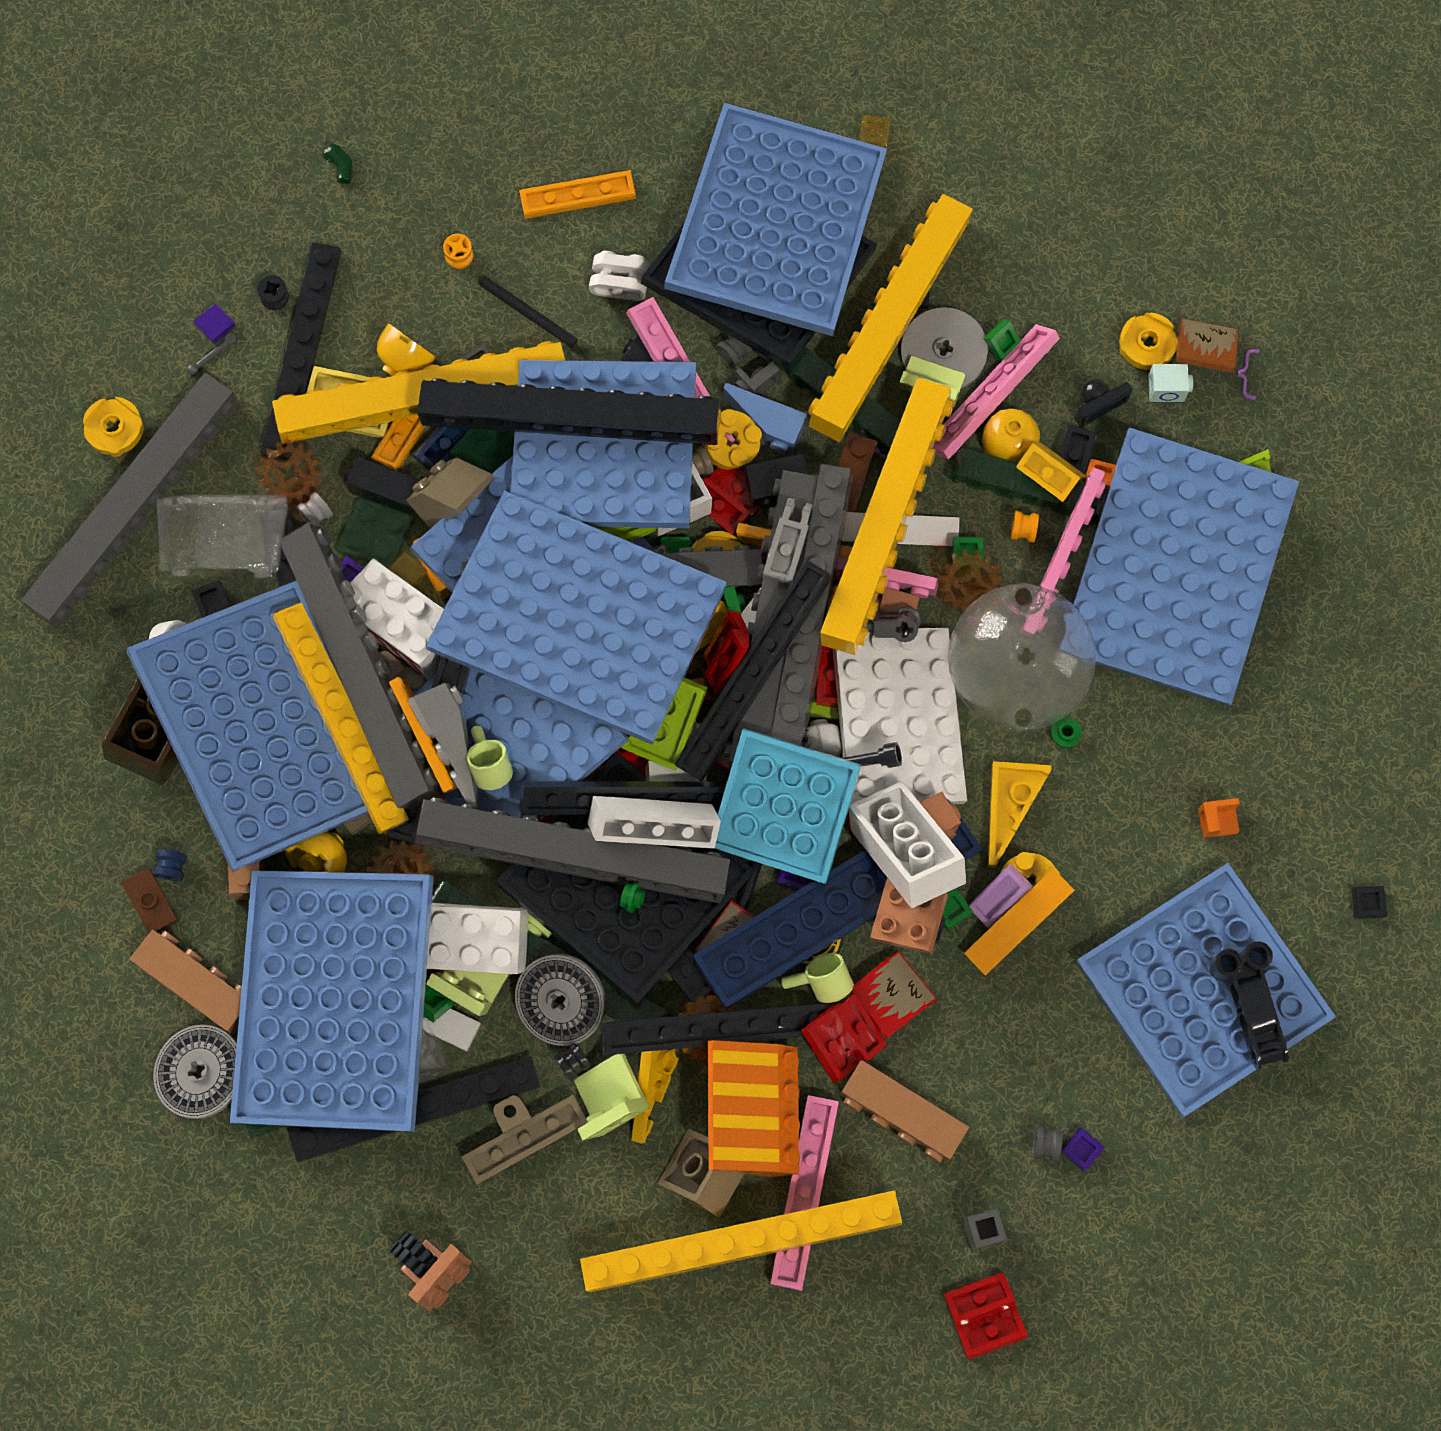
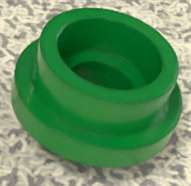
[1051,718,1082,748]
[620,882,645,913]

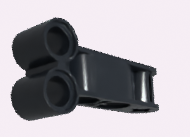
[1209,941,1289,1070]

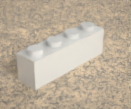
[588,796,721,848]

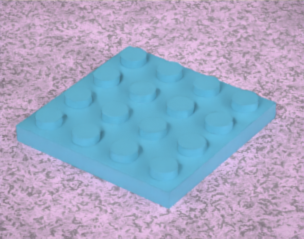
[715,728,862,884]

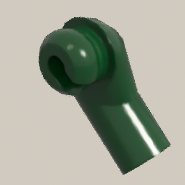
[323,144,352,184]

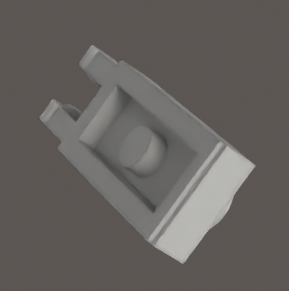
[762,498,813,585]

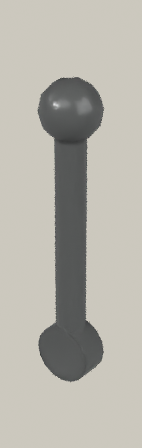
[187,333,237,375]

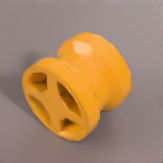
[443,233,473,269]
[1010,510,1039,543]

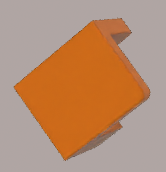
[1198,798,1240,838]

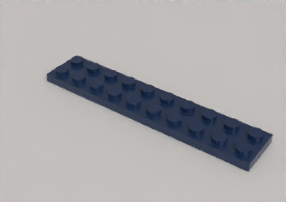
[692,799,982,1010]

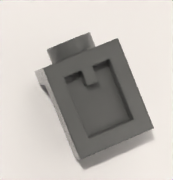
[734,361,780,396]

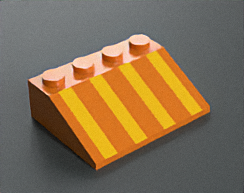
[708,1040,800,1177]

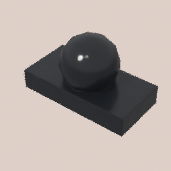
[1075,379,1133,427]

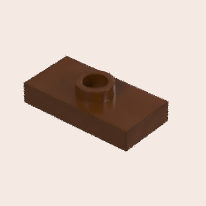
[121,867,179,933]

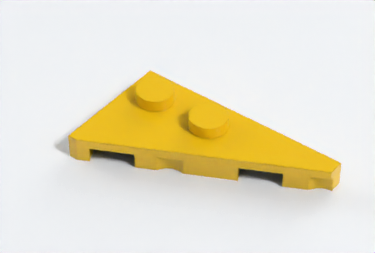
[987,761,1052,868]
[631,1049,679,1144]

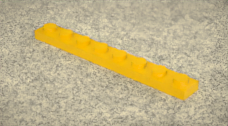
[272,602,409,834]

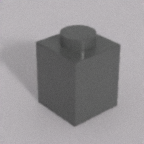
[963,1208,1007,1251]

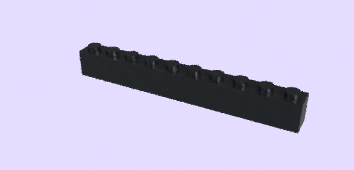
[417,378,721,445]

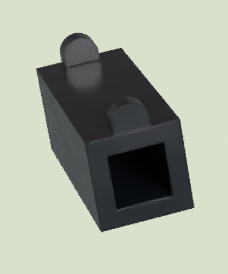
[344,454,428,516]

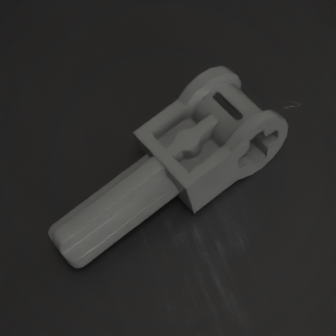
[866,606,921,642]

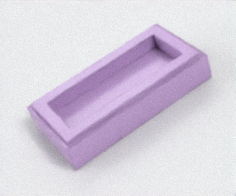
[969,864,1032,929]

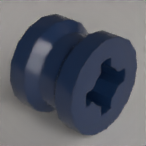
[152,850,187,881]

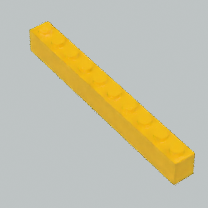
[808,194,973,443]
[272,341,565,444]
[820,378,954,655]
[580,1191,902,1293]

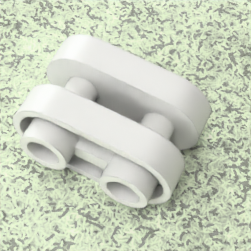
[588,251,651,301]

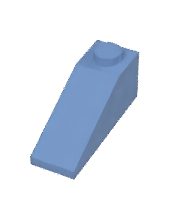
[723,383,807,454]

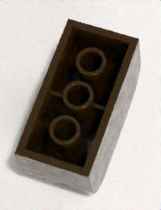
[102,677,179,785]

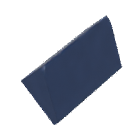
[410,427,474,471]

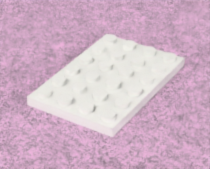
[833,628,967,804]

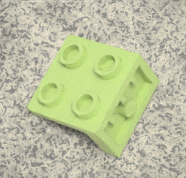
[426,969,509,1016]
[574,1054,649,1140]

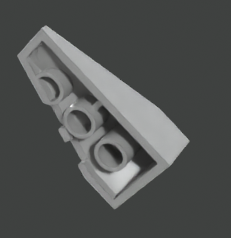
[408,683,480,807]

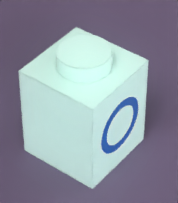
[1148,364,1193,402]

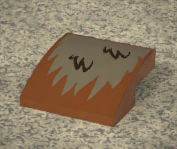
[1176,318,1238,373]

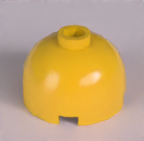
[377,323,436,376]
[981,408,1040,468]
[285,831,347,873]

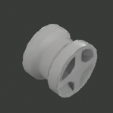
[296,492,333,527]

